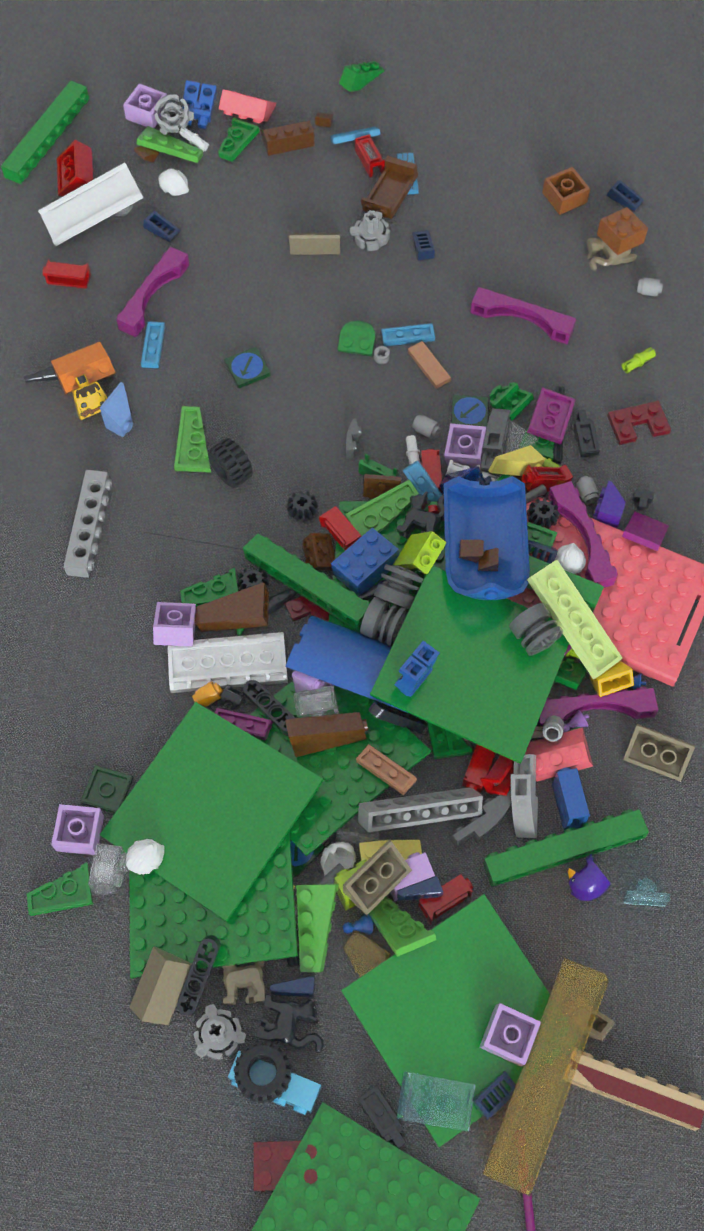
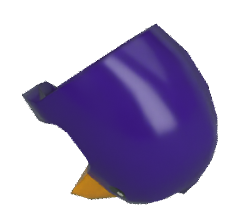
[568,855,611,901]

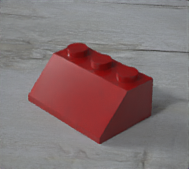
[57,139,93,196]

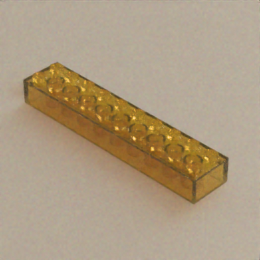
[483,958,609,1196]

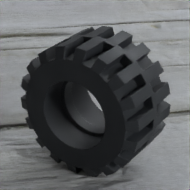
[208,437,253,488]
[234,1041,292,1103]

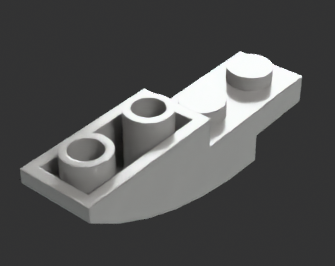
[511,754,538,838]

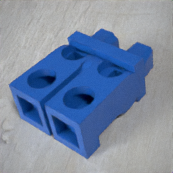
[182,80,217,129]
[395,641,440,697]

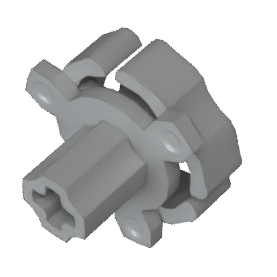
[154,95,194,136]
[350,211,390,251]
[194,1004,246,1060]

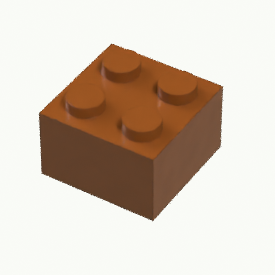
[542,167,590,215]
[597,207,648,255]

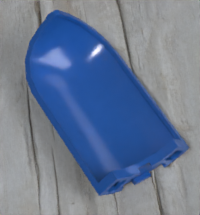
[444,476,530,600]
[285,615,408,713]

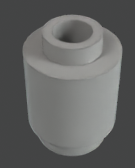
[637,277,663,297]
[412,415,440,439]
[576,476,599,505]
[543,716,564,742]

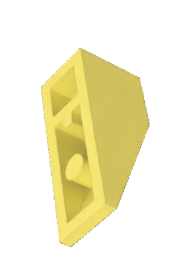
[489,445,545,476]
[359,840,422,862]

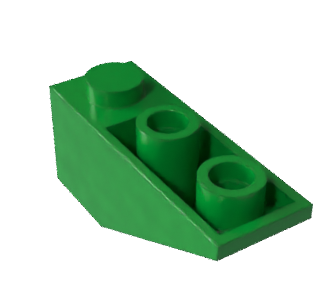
[339,61,385,92]

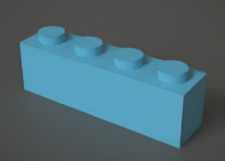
[228,1051,321,1115]

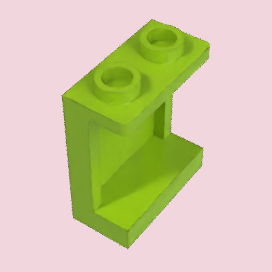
[393,531,446,574]

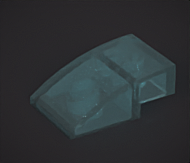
[397,1072,475,1132]

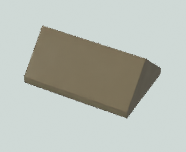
[289,233,340,255]
[623,724,695,782]
[343,840,412,915]
[130,946,192,1025]

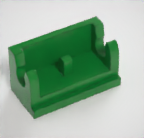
[358,453,399,477]

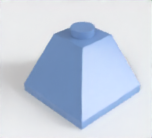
[100,382,133,437]

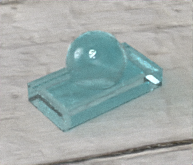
[624,878,670,907]

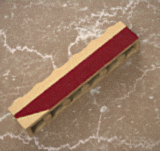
[566,1052,704,1131]

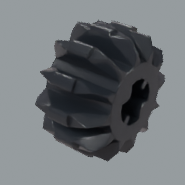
[287,490,318,522]
[527,498,560,529]
[237,566,269,591]

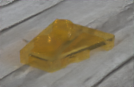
[343,930,390,977]

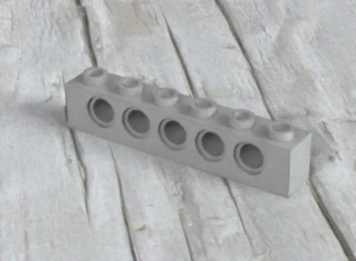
[63,470,112,578]
[358,787,483,832]

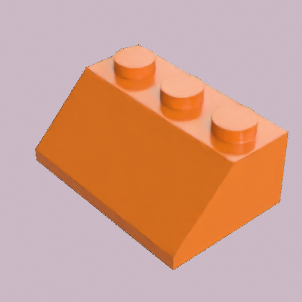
[51,342,116,394]

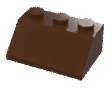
[260,120,315,156]

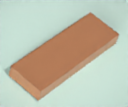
[408,341,451,389]
[356,745,417,795]

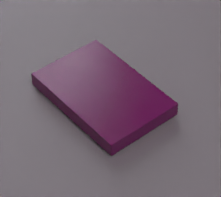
[527,387,576,445]
[622,512,669,551]

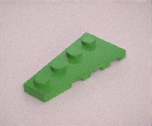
[136,126,203,163]
[174,406,211,473]
[345,480,419,536]
[296,884,339,972]
[369,897,436,957]

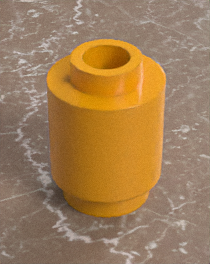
[192,681,223,708]

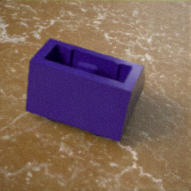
[593,481,626,528]

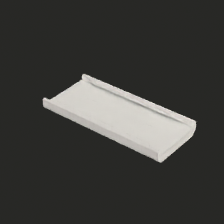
[38,163,143,246]
[168,632,288,693]

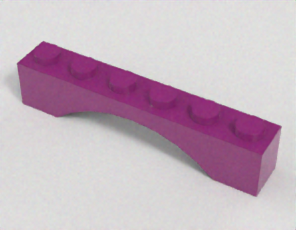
[116,247,189,337]
[470,287,576,344]
[548,481,618,588]
[537,687,658,726]

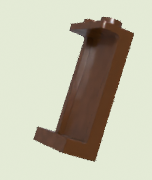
[361,156,418,219]

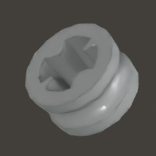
[374,346,390,364]

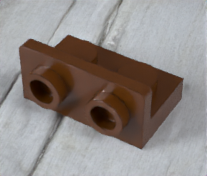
[363,474,401,499]
[302,532,335,571]

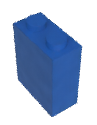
[552,767,590,831]

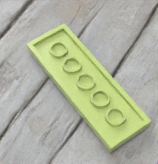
[527,560,623,679]

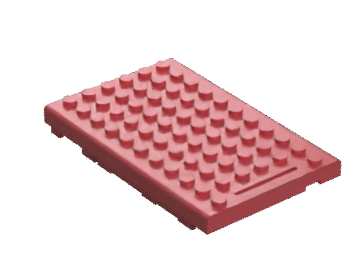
[507,497,704,687]

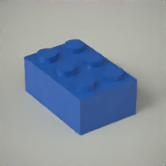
[331,528,399,596]

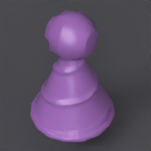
[563,710,589,733]

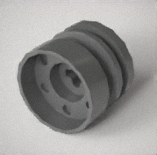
[374,564,424,609]
[360,597,408,647]
[509,603,563,656]

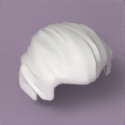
[158,169,189,196]
[555,543,586,574]
[125,839,164,875]
[320,842,357,876]

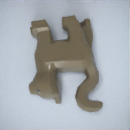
[587,238,637,270]
[222,961,266,1005]

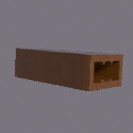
[195,583,269,632]
[285,712,369,757]

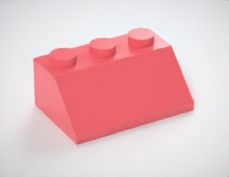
[219,89,276,124]
[525,727,593,782]

